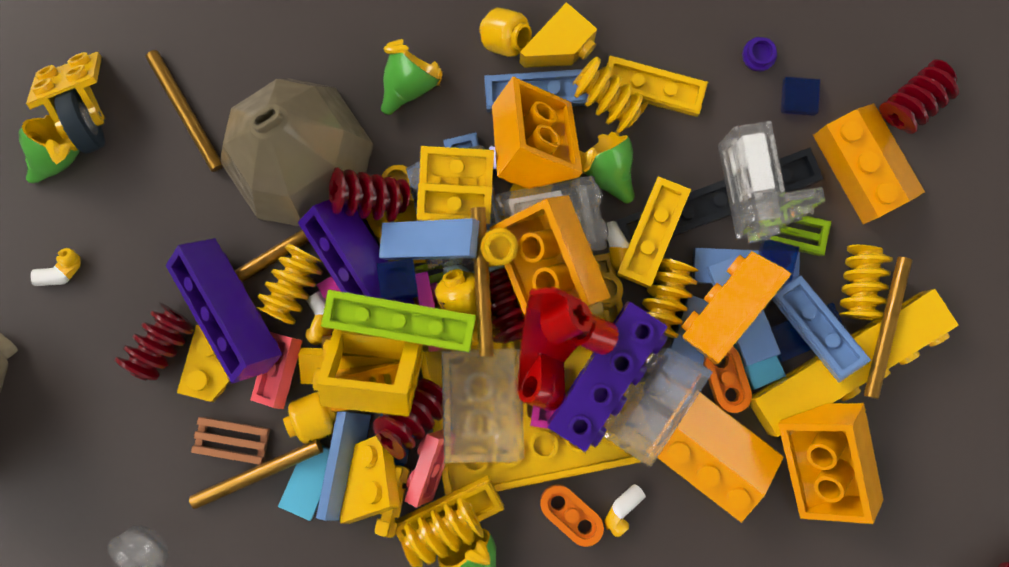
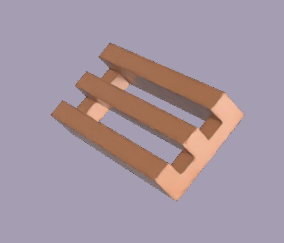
[191,417,270,465]

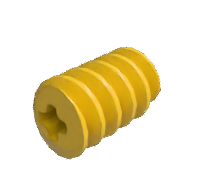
[572,57,648,133]
[257,244,323,325]
[838,244,893,320]
[642,258,699,338]
[401,497,485,567]

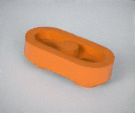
[703,346,752,413]
[540,484,604,547]

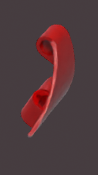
[517,287,619,411]

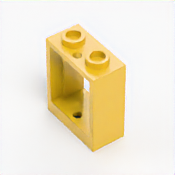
[313,329,423,417]

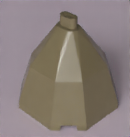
[220,79,374,228]

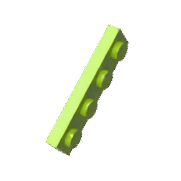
[321,290,476,352]

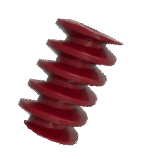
[879,59,959,134]
[329,167,411,222]
[489,267,524,344]
[114,302,195,381]
[373,378,452,460]

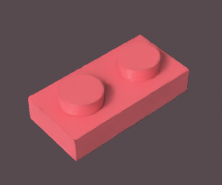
[251,332,303,409]
[404,430,455,507]

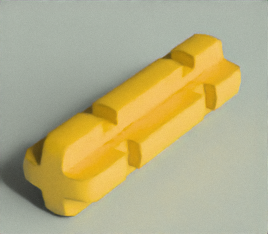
[374,465,410,538]

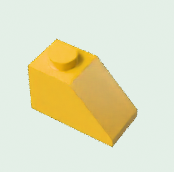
[520,2,597,68]

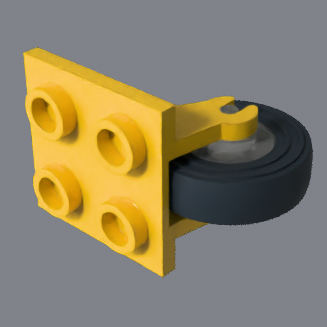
[26,51,105,154]

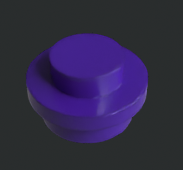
[742,37,777,72]

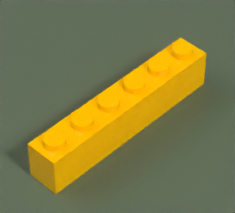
[750,289,959,437]

